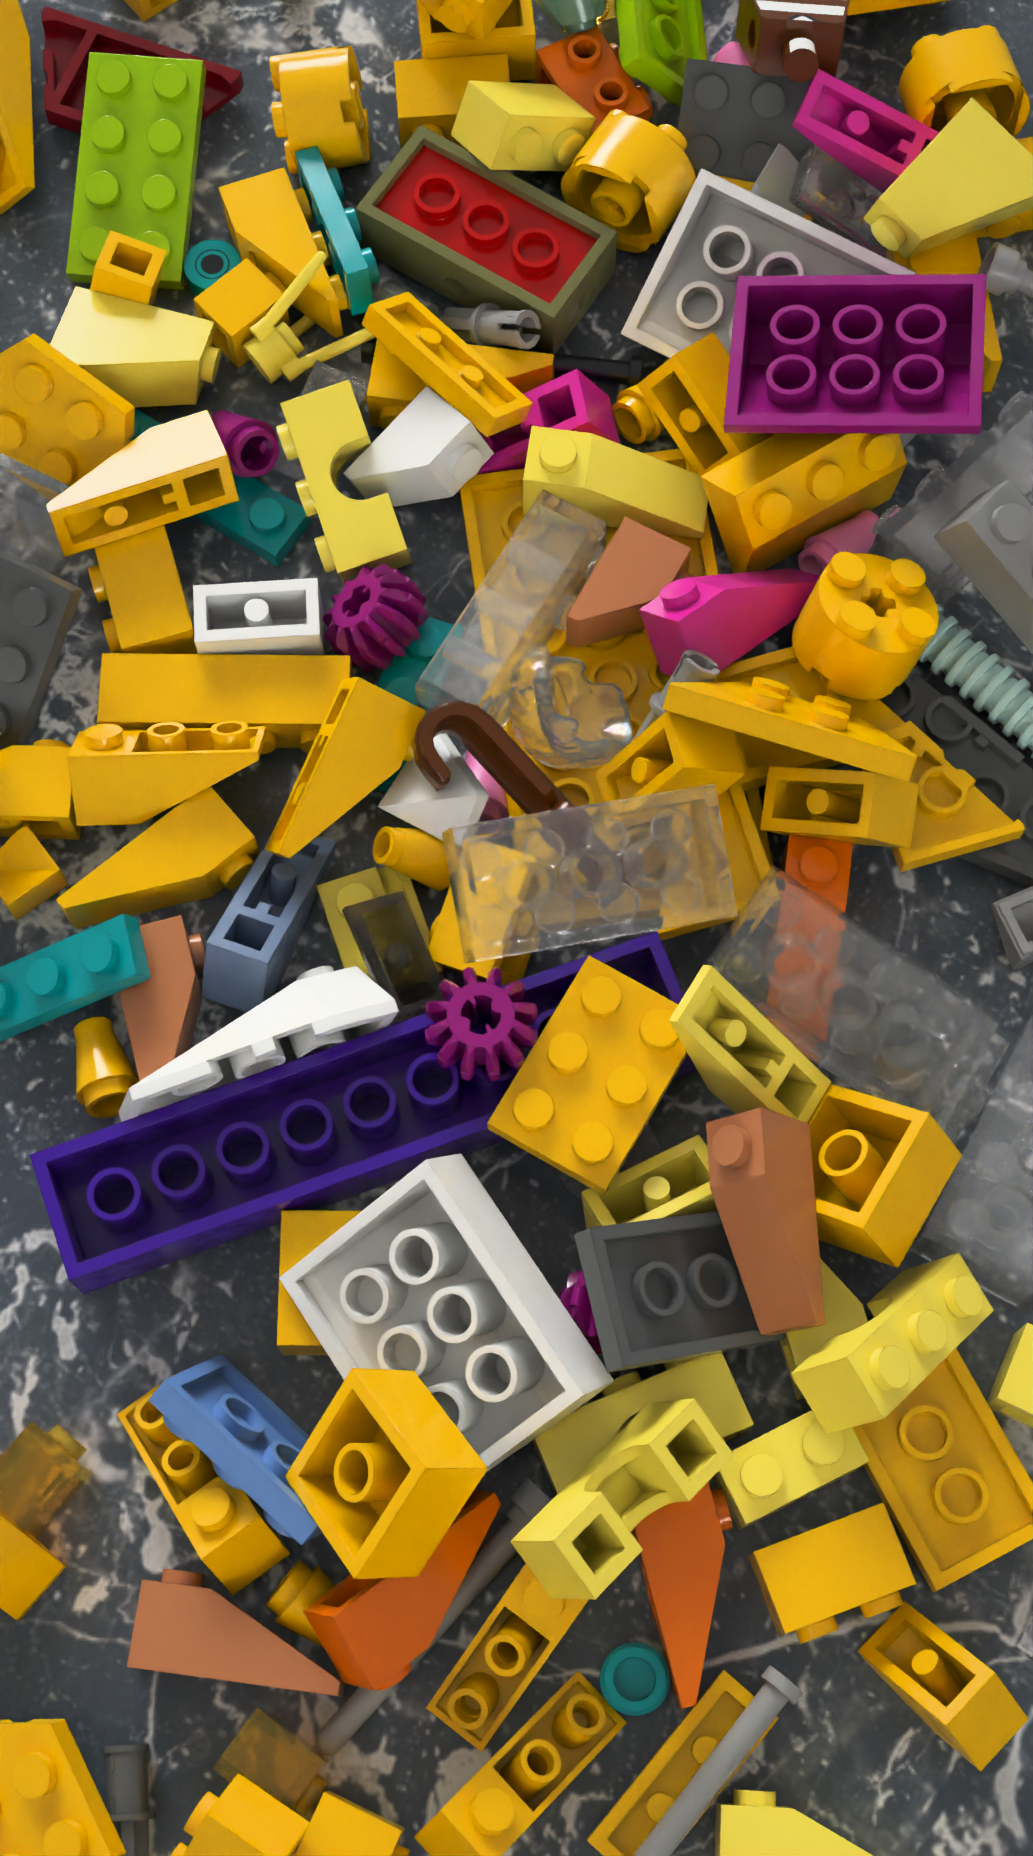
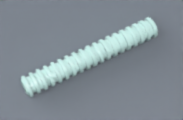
[919,604,1033,759]

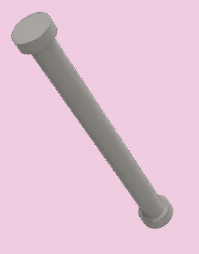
[633,1665,803,1856]

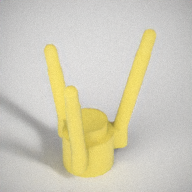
[242,251,375,384]

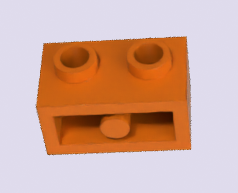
[536,25,653,138]

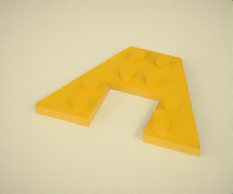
[655,646,1025,941]

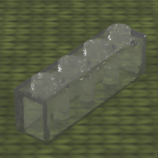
[415,489,607,728]

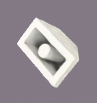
[343,386,494,507]

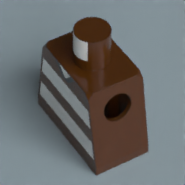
[735,0,850,82]

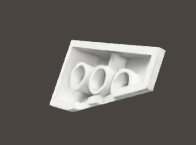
[119,966,399,1122]

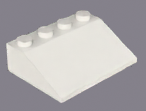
[620,168,916,359]
[279,1153,614,1472]

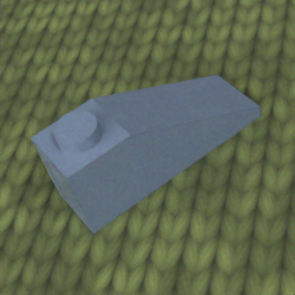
[201,834,336,1012]

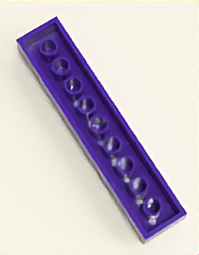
[29,931,698,1295]

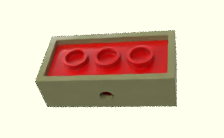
[355,125,617,353]

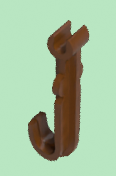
[413,701,642,907]

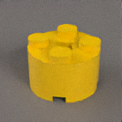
[898,25,1030,137]
[270,46,371,175]
[561,109,696,253]
[792,551,939,700]

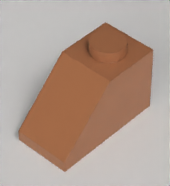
[566,517,695,648]

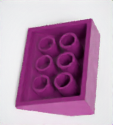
[724,274,986,434]

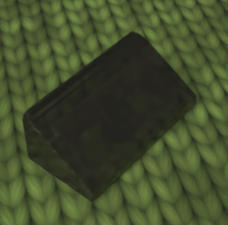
[342,891,444,1025]

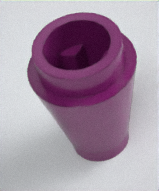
[211,410,279,478]

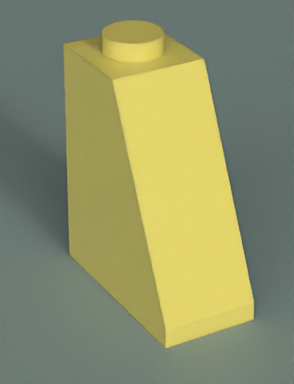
[863,97,1033,259]
[50,286,221,407]

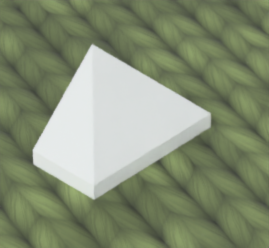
[377,733,489,849]

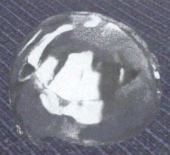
[509,649,633,769]

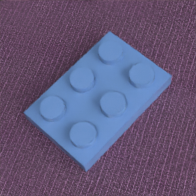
[148,1354,322,1545]

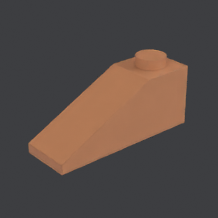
[119,915,206,1082]
[706,1107,825,1336]
[127,1569,345,1697]

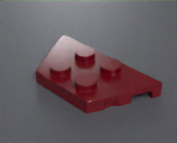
[41,6,244,134]

